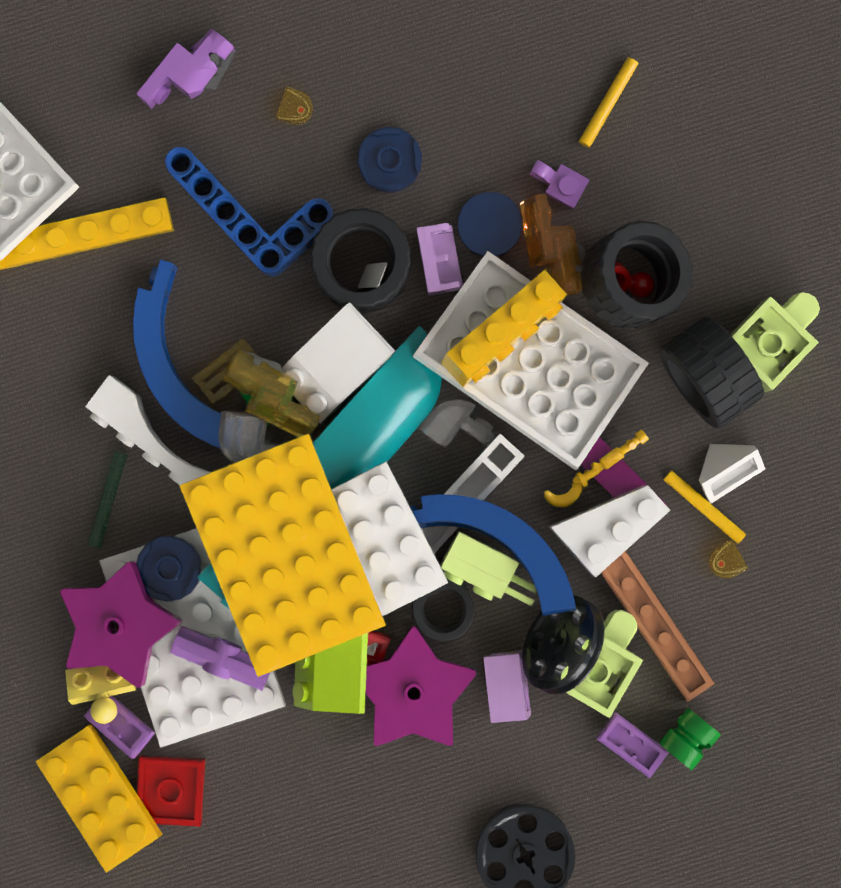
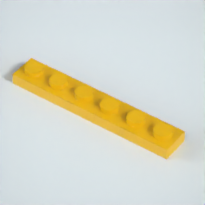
[0,197,174,270]

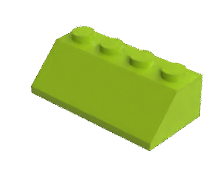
[292,633,368,714]

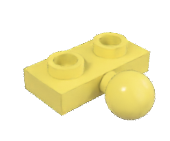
[65,666,136,724]

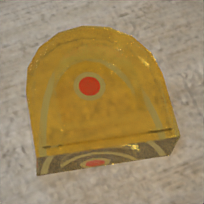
[276,86,314,125]
[708,540,749,579]

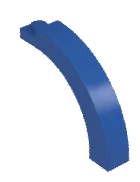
[133,260,241,452]
[410,494,576,616]

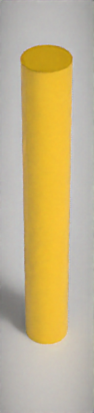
[579,57,638,148]
[663,470,746,544]

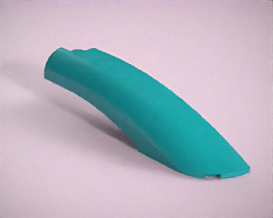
[198,326,442,609]

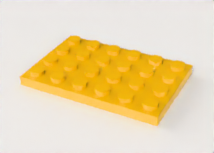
[179,433,386,677]

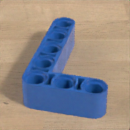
[165,147,334,277]

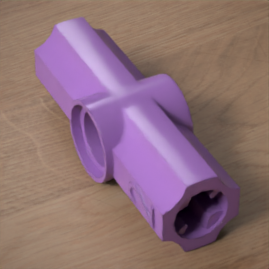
[170,626,270,691]

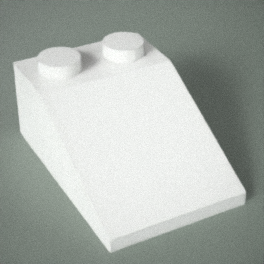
[280,302,395,424]

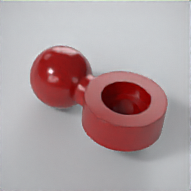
[615,262,654,298]

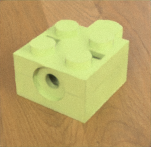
[730,292,820,392]
[440,531,538,606]
[561,610,643,718]

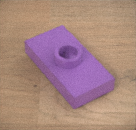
[84,696,155,759]
[596,712,669,778]

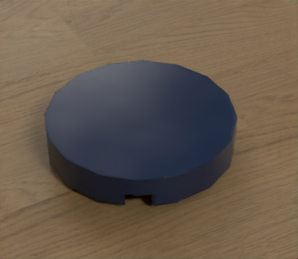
[357,127,422,193]
[458,192,522,257]
[136,535,203,602]

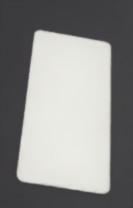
[358,262,387,288]

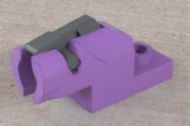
[136,29,236,109]

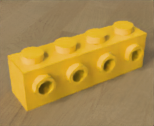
[441,270,567,387]

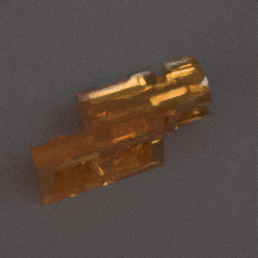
[520,194,585,296]

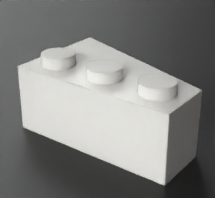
[548,485,671,577]

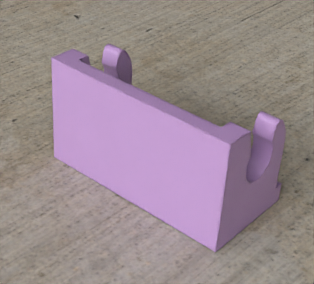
[417,223,463,296]
[483,650,531,723]

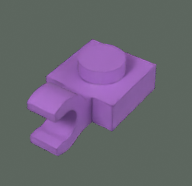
[529,160,589,210]

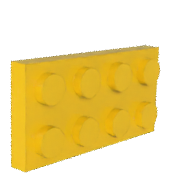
[35,724,163,873]

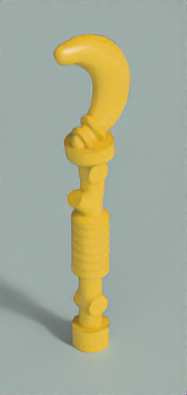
[544,429,649,508]

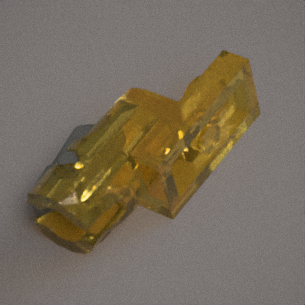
[223,349,321,437]

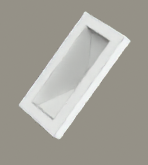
[699,444,765,503]

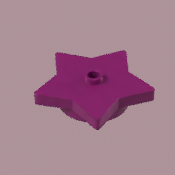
[60,561,182,688]
[365,626,476,746]

